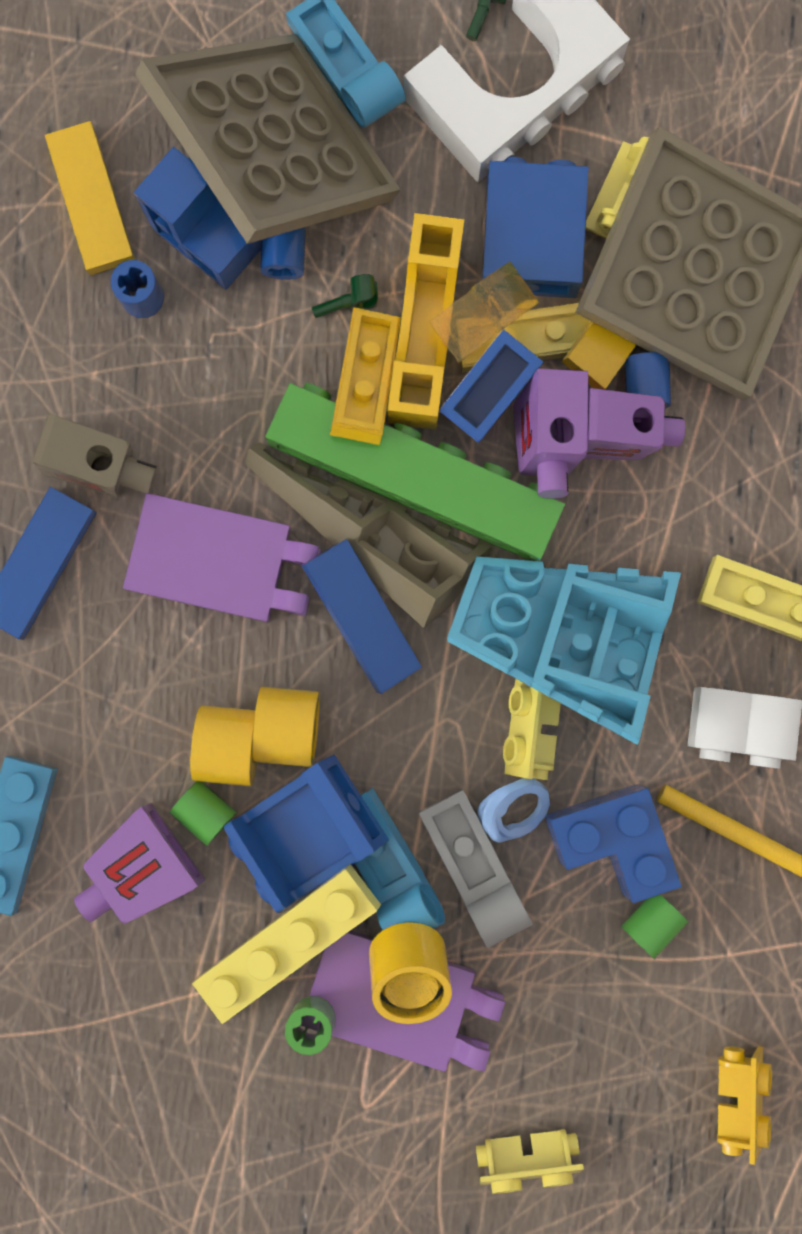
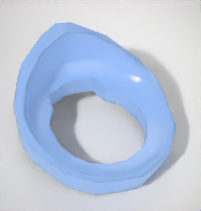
[477,778,550,843]

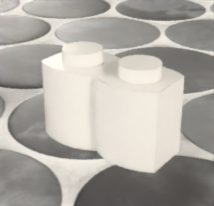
[687,687,802,769]

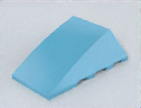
[447,556,681,745]

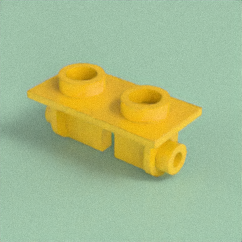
[717,1046,772,1165]

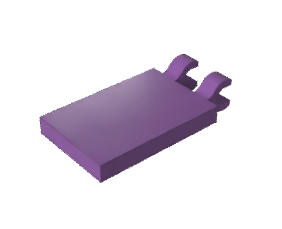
[123,494,321,623]
[301,930,505,1072]

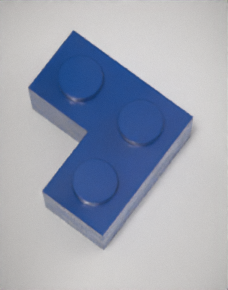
[133,146,261,290]
[545,784,682,903]

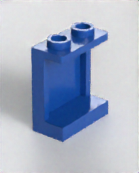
[480,157,589,299]
[224,754,389,913]

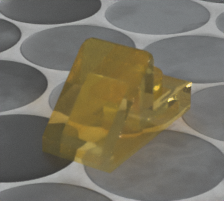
[429,261,539,363]

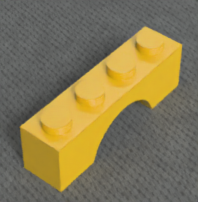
[387,213,464,430]

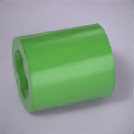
[169,781,237,847]
[620,895,689,959]
[285,996,336,1055]

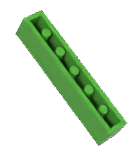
[265,383,565,561]

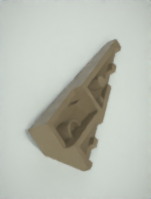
[245,443,493,628]

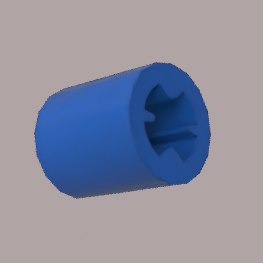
[260,227,306,280]
[111,260,164,318]
[625,352,671,409]

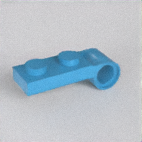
[286,0,406,128]
[355,788,445,930]

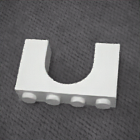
[404,0,630,183]

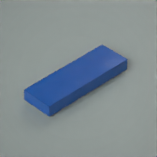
[0,486,97,640]
[301,539,422,694]

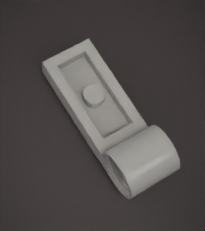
[418,789,533,949]

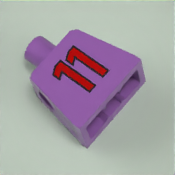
[513,369,588,499]
[584,388,685,460]
[74,803,205,924]

